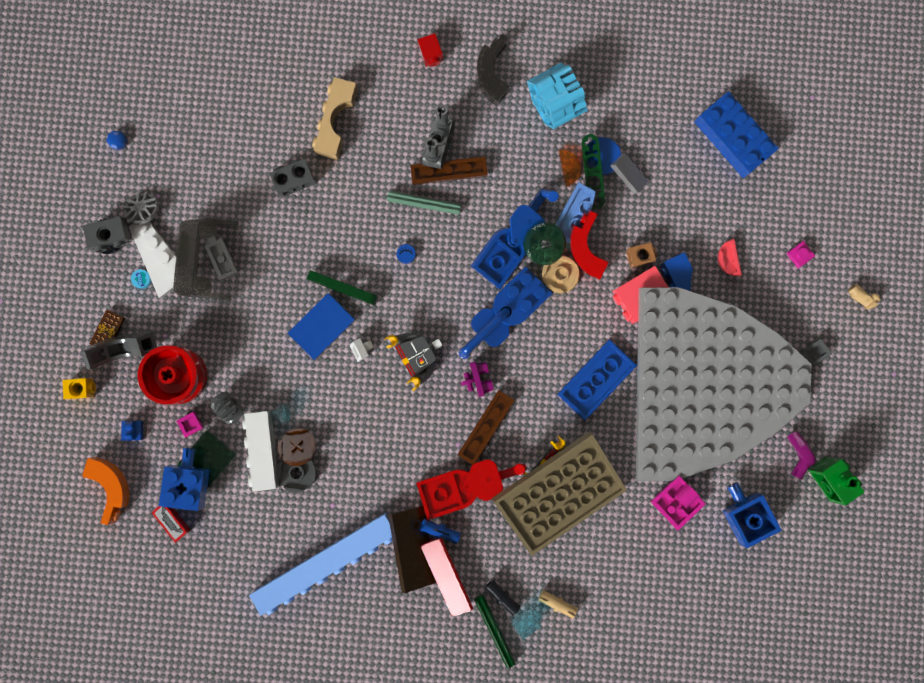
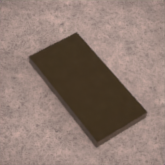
[388,506,437,593]

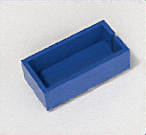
[694,91,779,178]

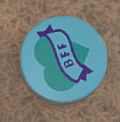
[131,269,152,289]

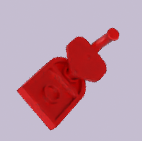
[416,460,528,520]

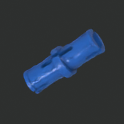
[420,519,460,544]

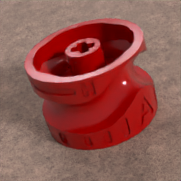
[137,345,207,405]

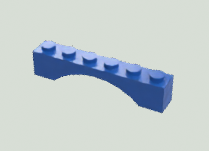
[660,252,693,291]

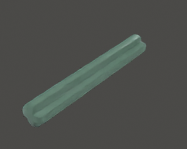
[387,191,461,215]

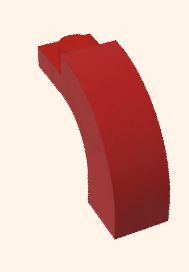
[570,209,609,280]

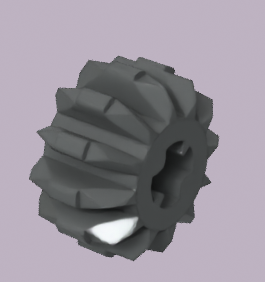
[211,392,244,424]

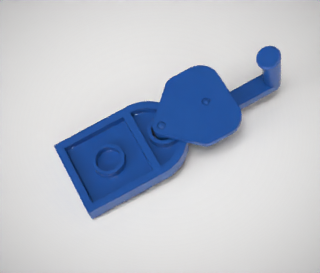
[471,189,559,289]
[459,267,553,359]

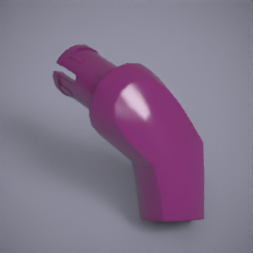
[787,431,816,480]

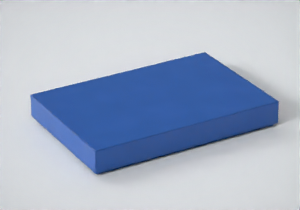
[288,293,355,360]

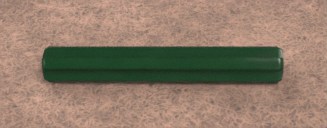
[474,594,516,669]

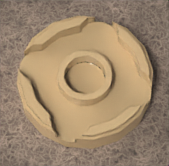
[541,255,580,294]

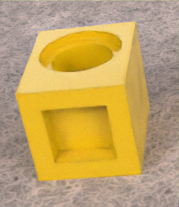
[62,378,96,399]

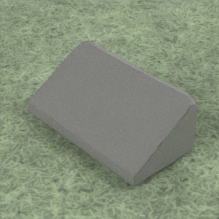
[610,152,648,194]

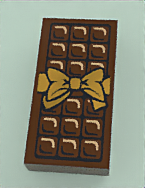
[89,309,126,346]

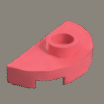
[718,239,742,276]

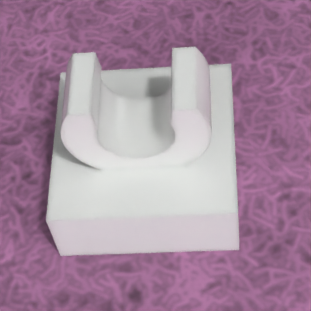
[350,339,373,362]

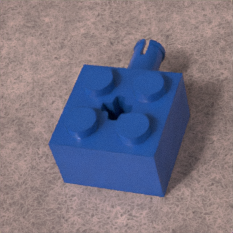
[159,448,210,511]
[722,482,782,548]

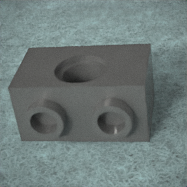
[82,216,132,252]

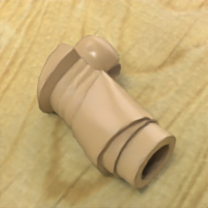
[847,283,881,309]

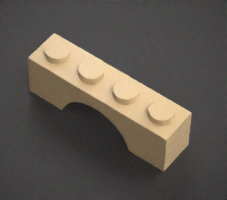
[312,77,358,160]

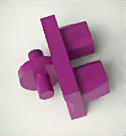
[460,362,494,397]

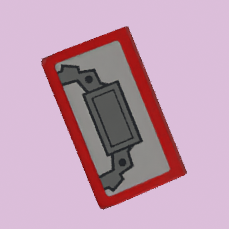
[152,506,191,543]

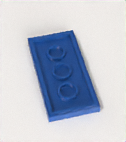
[557,339,637,421]

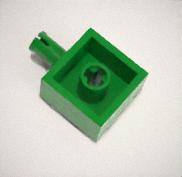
[808,457,865,506]

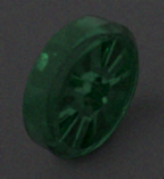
[523,222,566,265]

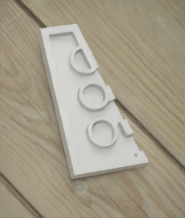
[129,216,191,299]

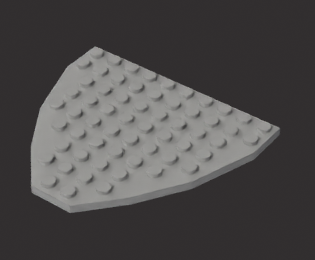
[636,287,812,482]

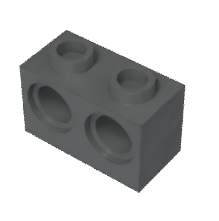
[269,158,316,198]

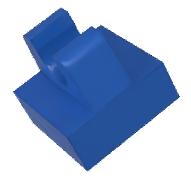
[121,421,143,441]

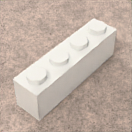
[242,411,279,492]

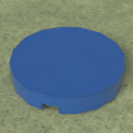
[585,137,621,176]

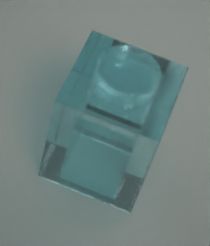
[511,606,542,640]

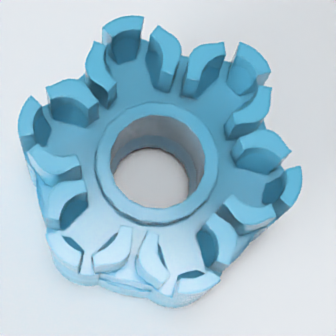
[527,62,588,129]

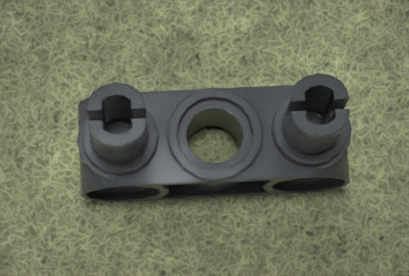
[422,105,455,169]

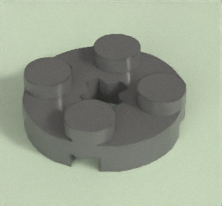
[277,459,317,493]

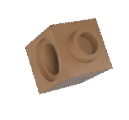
[626,242,657,269]

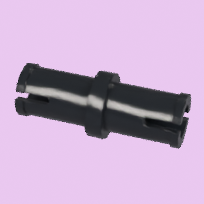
[485,579,521,616]

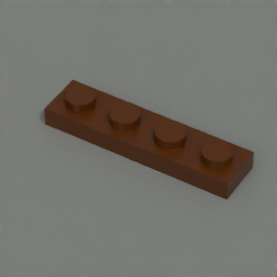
[410,156,488,185]
[457,390,514,465]

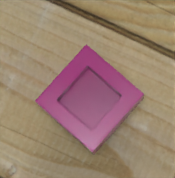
[786,241,815,268]
[176,412,204,438]

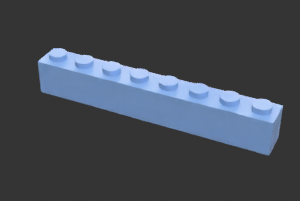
[249,512,393,616]

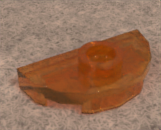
[558,150,581,188]

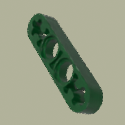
[582,134,605,209]
[306,270,378,306]

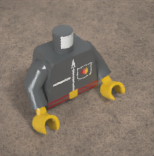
[384,333,443,391]

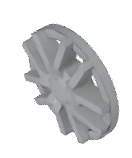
[123,192,159,225]

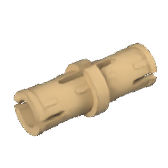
[538,589,578,619]

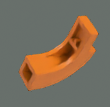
[82,457,130,525]

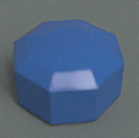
[106,130,128,150]

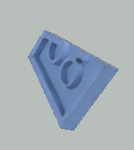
[550,182,595,244]

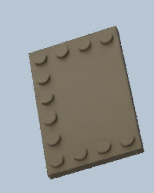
[491,431,627,556]

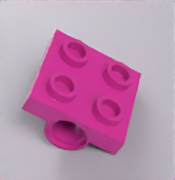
[650,475,706,531]

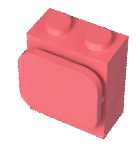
[612,266,668,324]

